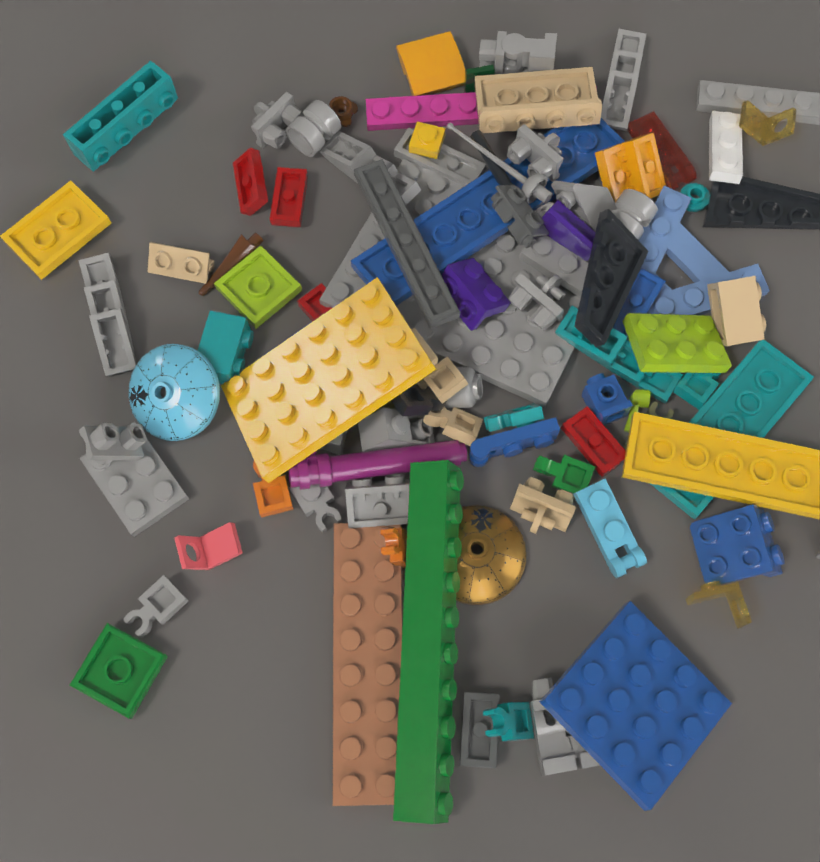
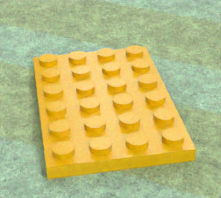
[221,277,436,483]

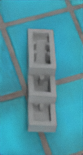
[601,29,647,131]
[319,131,421,205]
[78,252,137,377]

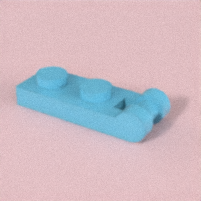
[573,478,647,578]

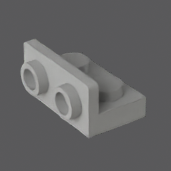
[345,474,410,528]

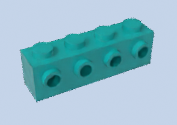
[63,60,178,172]

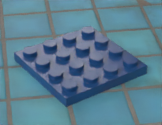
[539,601,732,811]

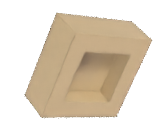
[423,356,468,404]

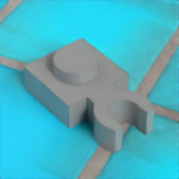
[289,484,342,533]
[124,575,188,637]

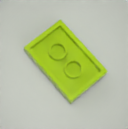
[622,313,732,373]

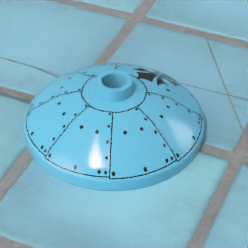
[129,344,220,441]

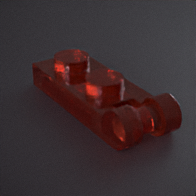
[627,111,697,190]

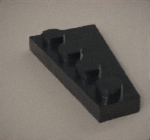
[703,176,820,229]
[574,209,649,347]

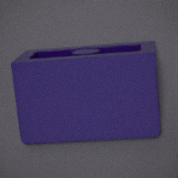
[542,200,595,262]

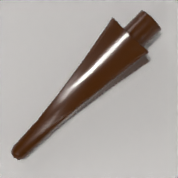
[198,232,264,296]

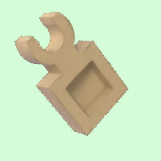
[423,406,483,446]

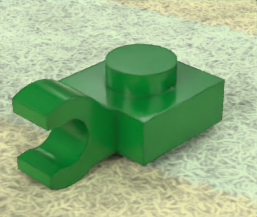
[533,455,595,494]

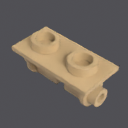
[148,242,214,284]

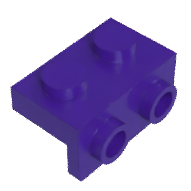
[441,258,511,331]

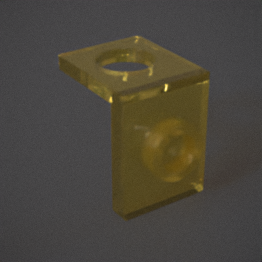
[739,100,797,146]
[686,581,752,629]

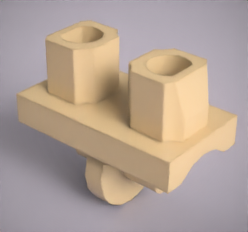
[510,477,576,534]

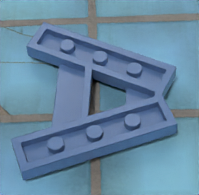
[639,186,770,315]

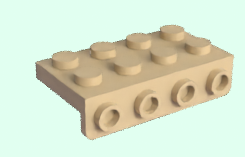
[475,67,602,133]

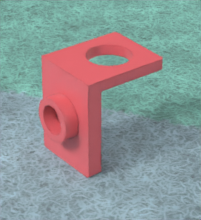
[174,522,243,570]

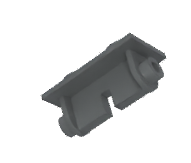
[491,185,549,248]

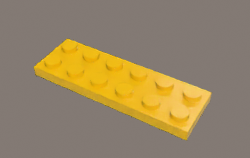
[622,412,820,519]

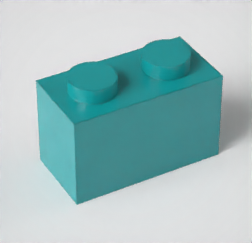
[197,310,254,384]

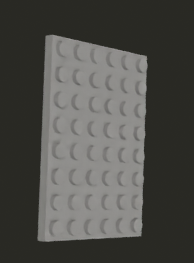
[319,159,589,408]

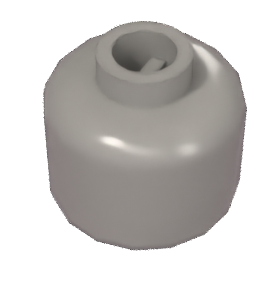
[435,366,483,409]

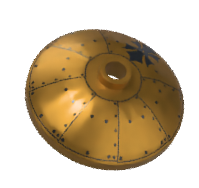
[456,505,526,605]

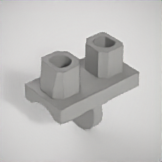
[251,91,304,149]
[507,124,564,182]
[508,273,566,331]
[79,423,147,465]

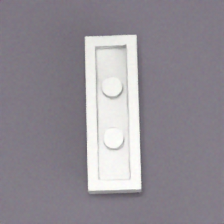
[709,111,743,184]

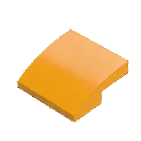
[396,31,466,96]
[595,133,666,203]

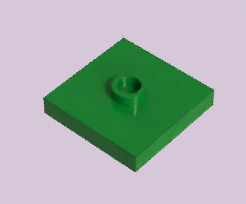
[69,623,168,719]

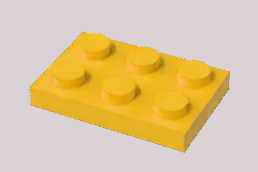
[0,180,112,280]

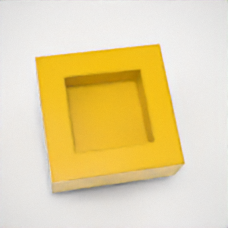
[409,121,446,159]

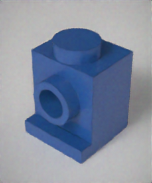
[581,373,633,426]

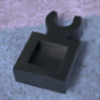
[391,383,448,417]

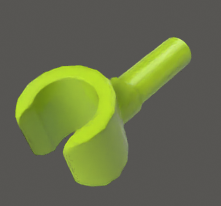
[624,389,650,433]

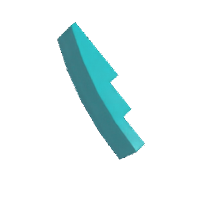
[555,306,683,404]

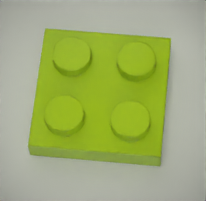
[214,245,302,329]

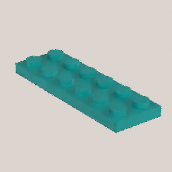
[649,340,814,520]

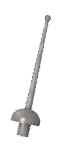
[447,123,553,204]

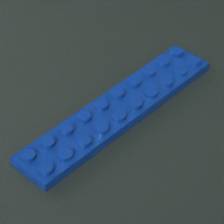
[351,118,625,306]

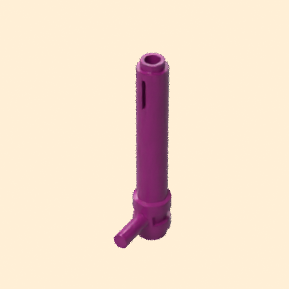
[288,440,467,490]

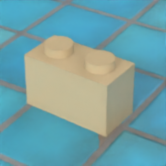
[707,276,766,346]

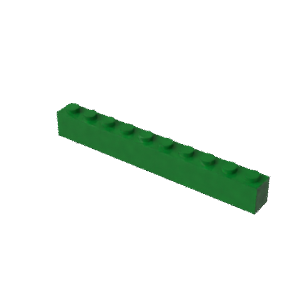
[393,460,464,824]

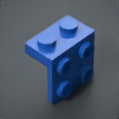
[690,504,785,587]

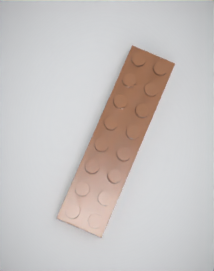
[333,523,402,806]

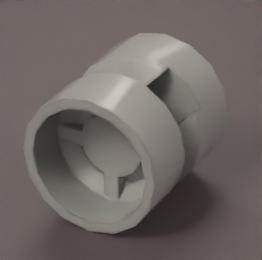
[285,100,341,157]
[611,189,658,240]

